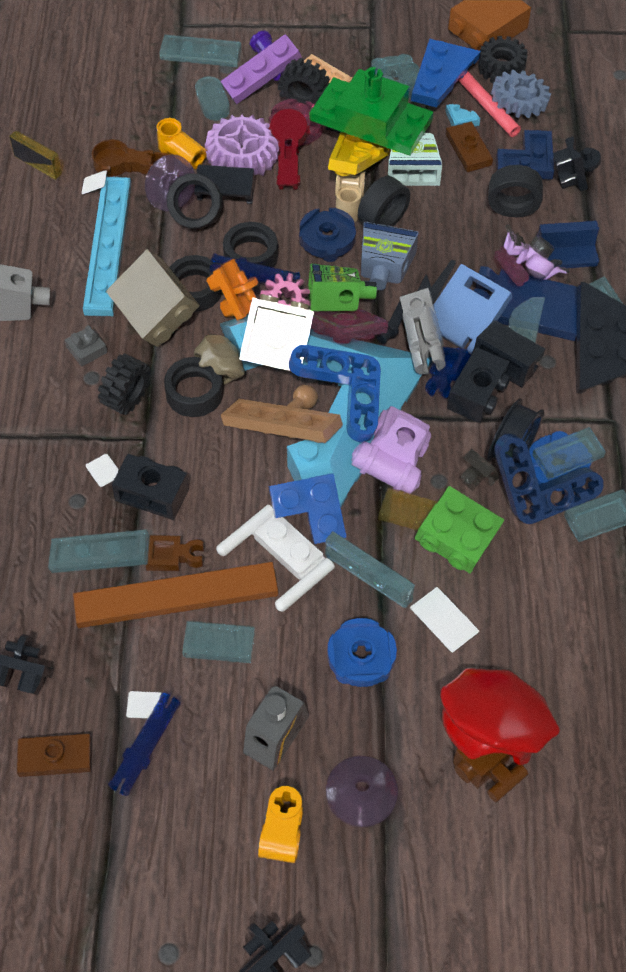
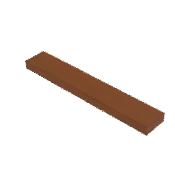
[73,562,278,628]

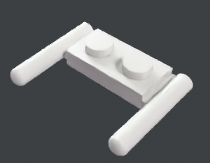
[216,505,335,612]

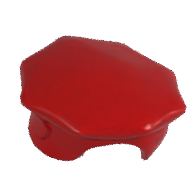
[440,668,560,765]

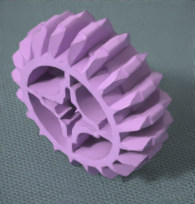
[205,113,279,176]

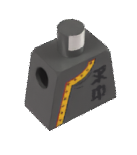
[243,686,309,771]

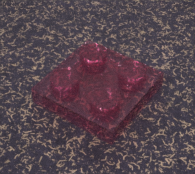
[311,308,388,343]

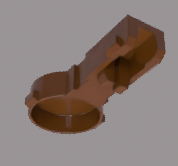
[92,139,176,178]

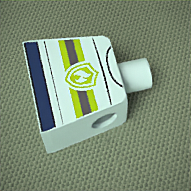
[388,133,442,186]

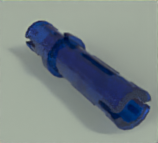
[209,253,300,283]
[108,693,181,796]

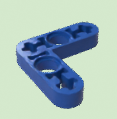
[288,345,381,442]

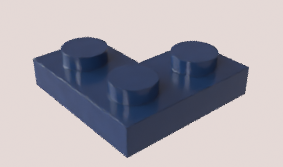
[496,130,554,179]

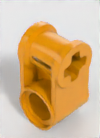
[258,786,303,863]

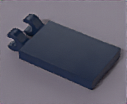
[474,266,578,341]

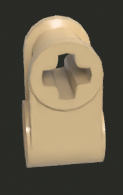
[335,172,365,222]

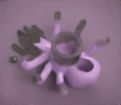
[504,224,570,280]

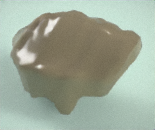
[194,334,245,385]

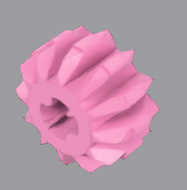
[260,273,310,306]

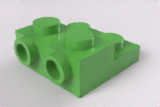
[414,486,504,574]

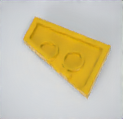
[328,132,391,176]

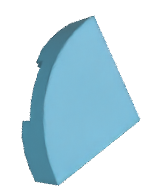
[446,104,480,127]

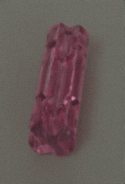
[495,246,529,286]

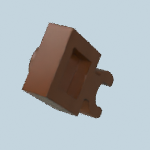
[145,535,204,571]

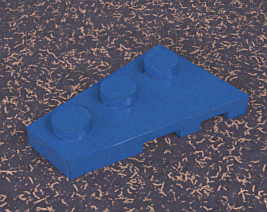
[411,39,481,107]

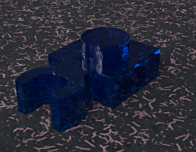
[425,347,471,398]

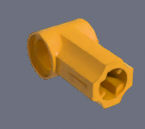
[157,118,207,170]

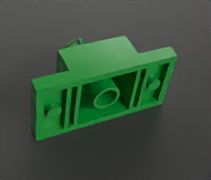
[310,67,434,156]

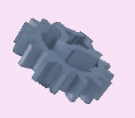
[491,70,551,118]

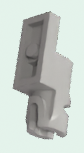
[400,288,446,374]

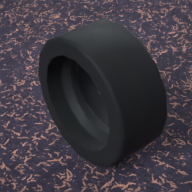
[488,165,543,218]
[167,173,223,229]
[358,175,411,227]
[223,221,278,278]
[169,255,222,312]
[164,357,224,417]

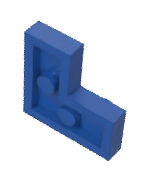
[268,473,346,544]

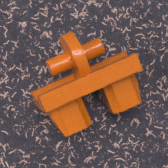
[206,259,259,320]

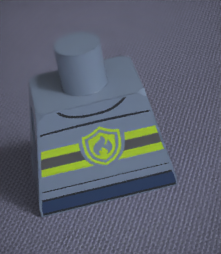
[361,222,419,290]

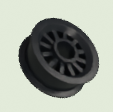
[487,398,544,463]

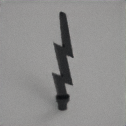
[376,260,456,344]

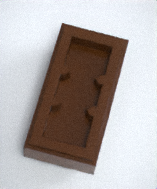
[446,121,493,172]
[17,734,91,777]

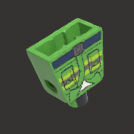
[308,264,377,311]

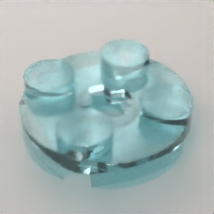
[371,54,420,98]

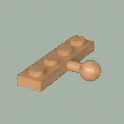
[221,385,343,443]

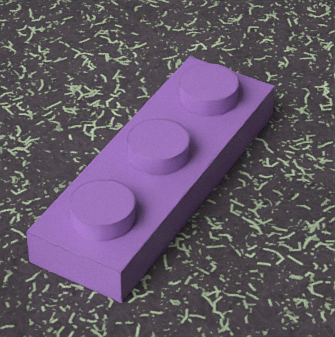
[220,34,302,104]

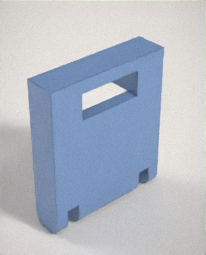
[434,264,513,354]

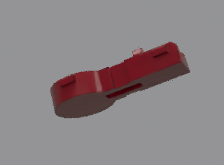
[268,109,310,190]

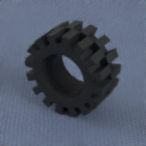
[478,36,528,84]
[278,58,330,111]
[98,353,151,415]

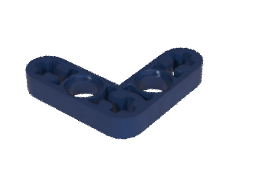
[494,433,604,524]

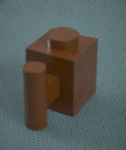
[453,749,529,802]

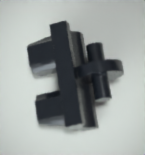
[553,136,601,191]
[0,634,54,695]
[239,921,312,972]

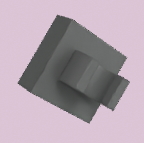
[64,325,107,367]

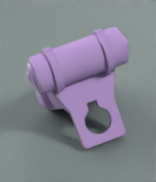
[351,406,431,494]

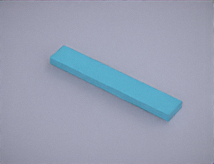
[83,177,132,316]

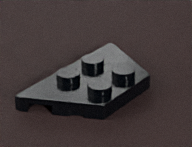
[576,282,626,394]

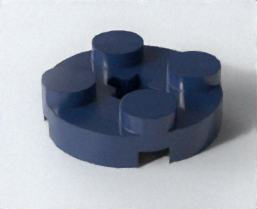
[299,207,356,262]

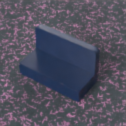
[536,221,599,269]

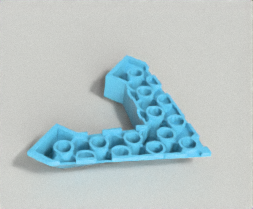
[220,315,432,507]

